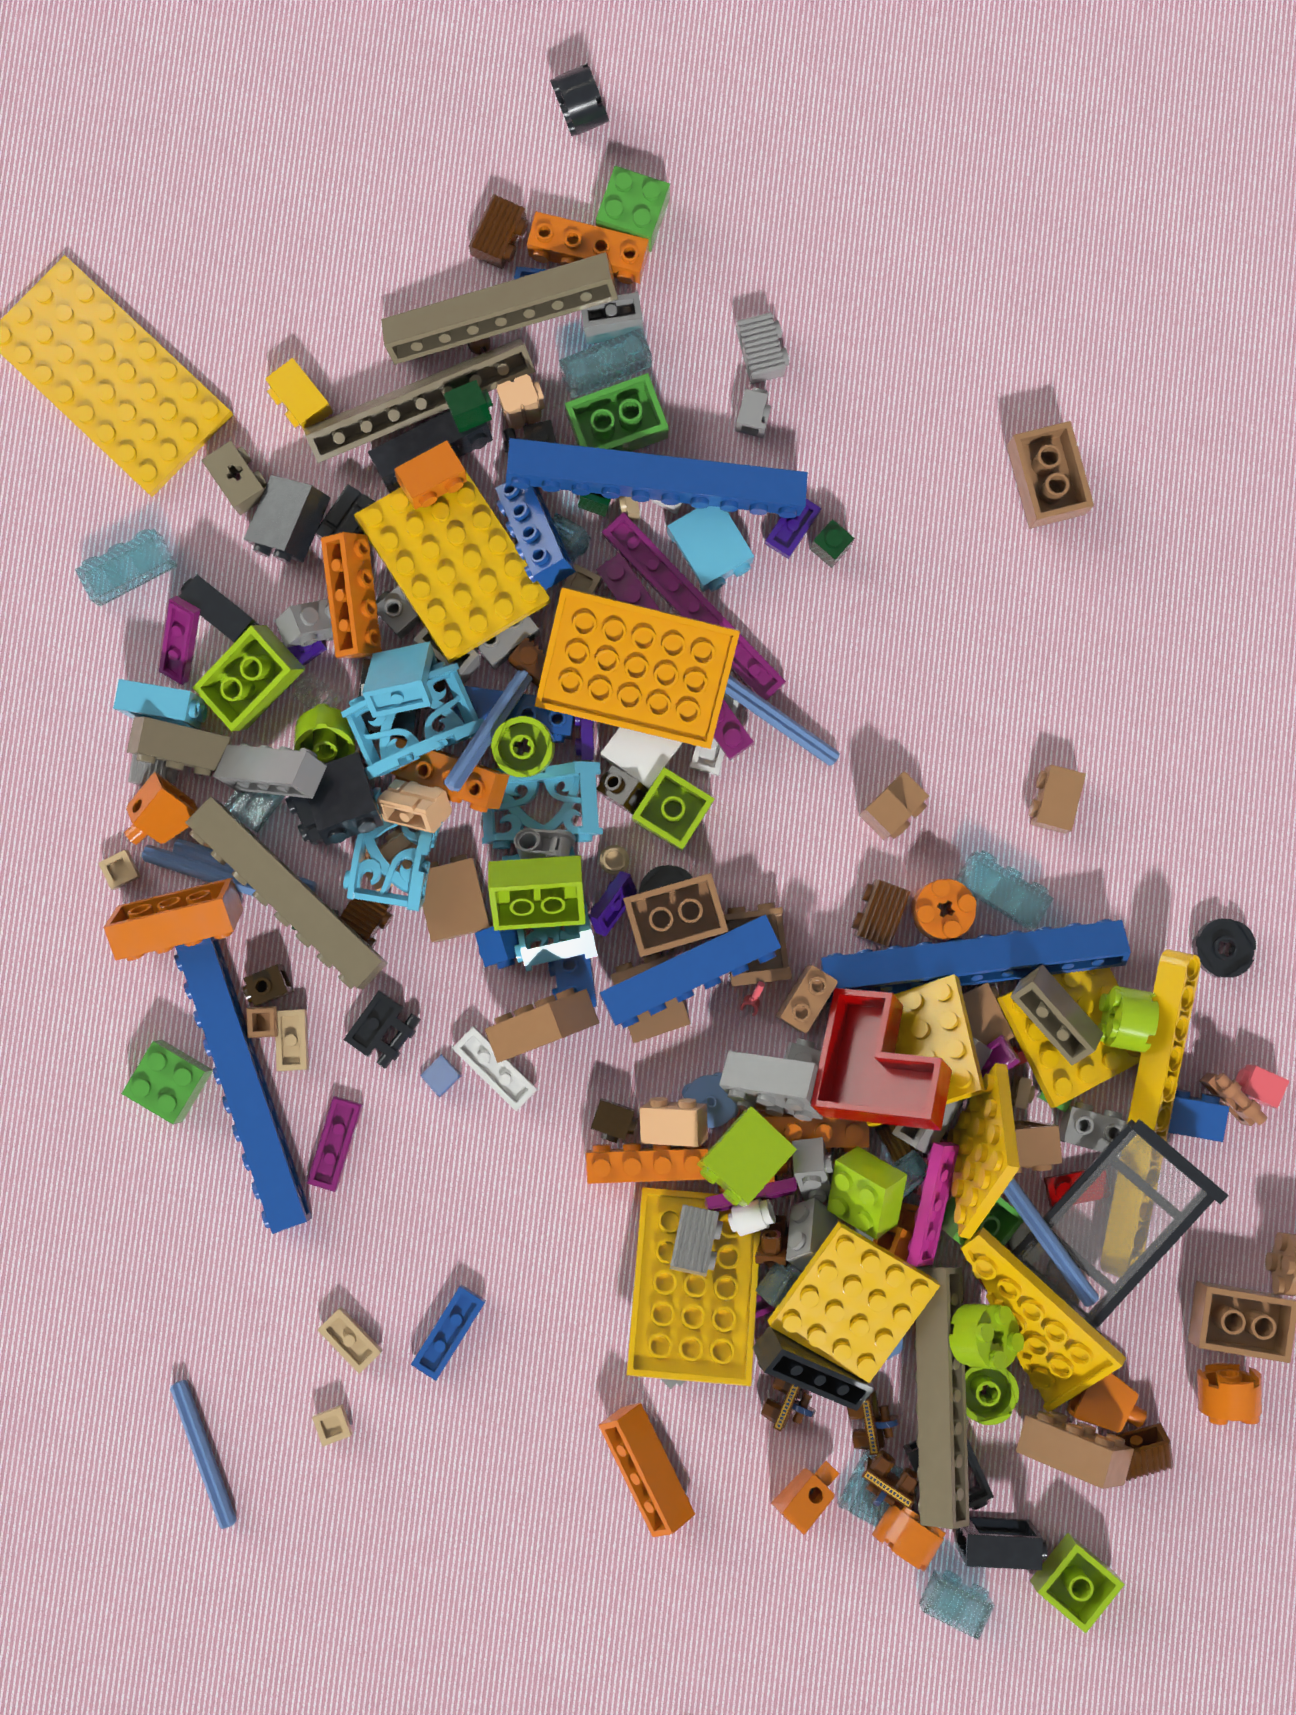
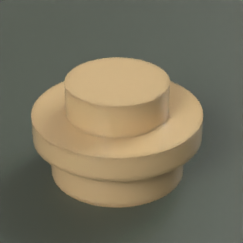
[600,845,629,875]

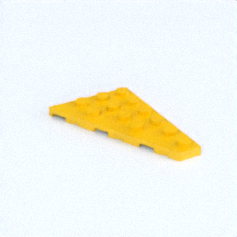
[961,1227,1126,1413]

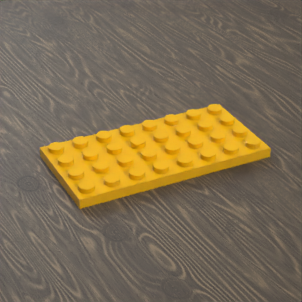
[0,255,233,497]

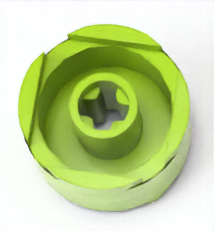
[294,703,355,764]
[491,716,555,777]
[1098,986,1159,1052]
[949,1304,1024,1370]
[965,1365,1019,1425]

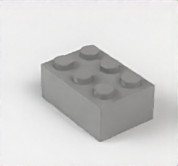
[719,1050,823,1121]

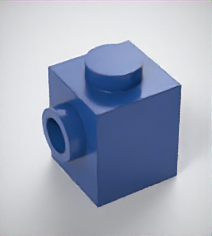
[475,926,519,970]

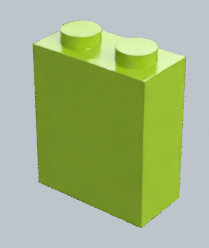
[697,1106,797,1207]

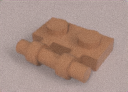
[1199,1073,1268,1126]

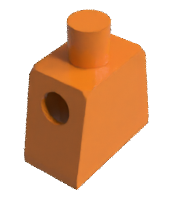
[124,772,198,845]
[1066,1373,1147,1433]
[771,1461,839,1535]

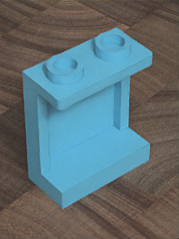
[667,506,754,592]
[362,641,438,718]

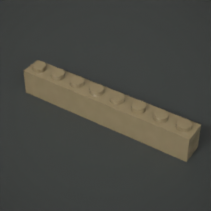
[381,252,618,365]
[304,338,536,463]
[185,796,388,990]
[914,1267,970,1529]

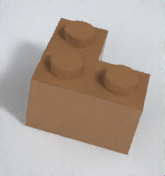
[859,771,929,840]

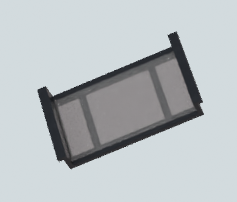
[1011,1119,1229,1334]

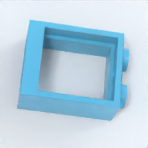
[113,679,208,729]

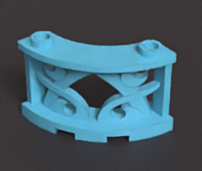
[341,662,484,780]
[482,761,603,849]
[343,787,443,912]
[502,846,598,972]

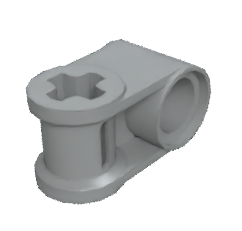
[514,828,576,859]

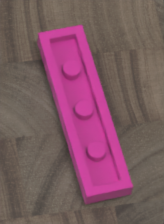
[907,1142,960,1267]

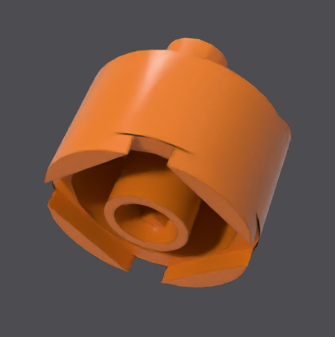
[911,879,977,940]
[1197,1363,1262,1425]
[872,1500,946,1572]

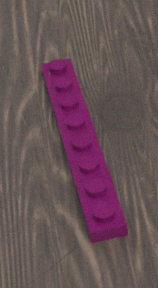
[602,512,786,701]
[596,553,754,761]

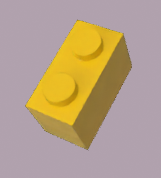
[265,358,333,430]

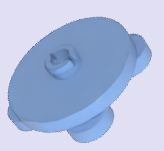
[682,1072,739,1128]

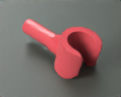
[740,981,765,1016]

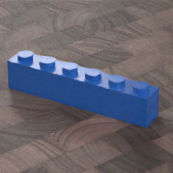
[599,914,781,1029]

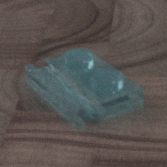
[224,790,285,833]
[837,1450,904,1527]

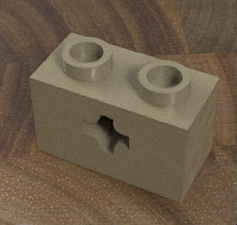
[201,440,267,516]

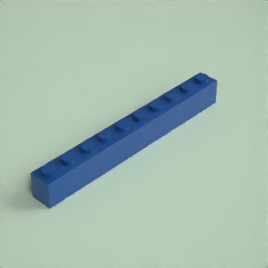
[506,438,808,518]
[821,919,1131,1003]
[174,937,312,1234]

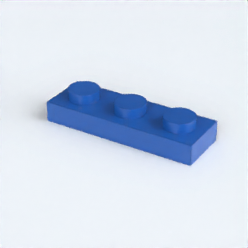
[411,1284,486,1381]

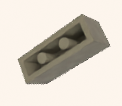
[127,717,230,777]
[1010,965,1103,1065]

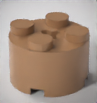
[1265,1232,1296,1296]

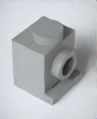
[735,388,771,438]

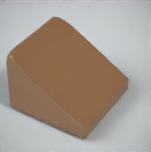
[247,1006,278,1038]

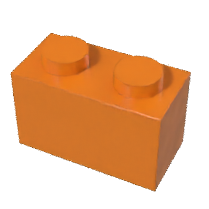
[394,440,467,510]

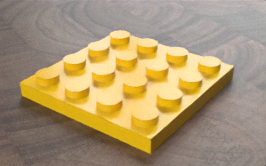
[997,968,1141,1108]
[867,974,986,1127]
[947,1063,1020,1239]
[767,1221,940,1383]

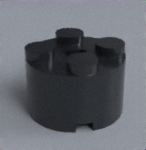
[550,63,610,137]

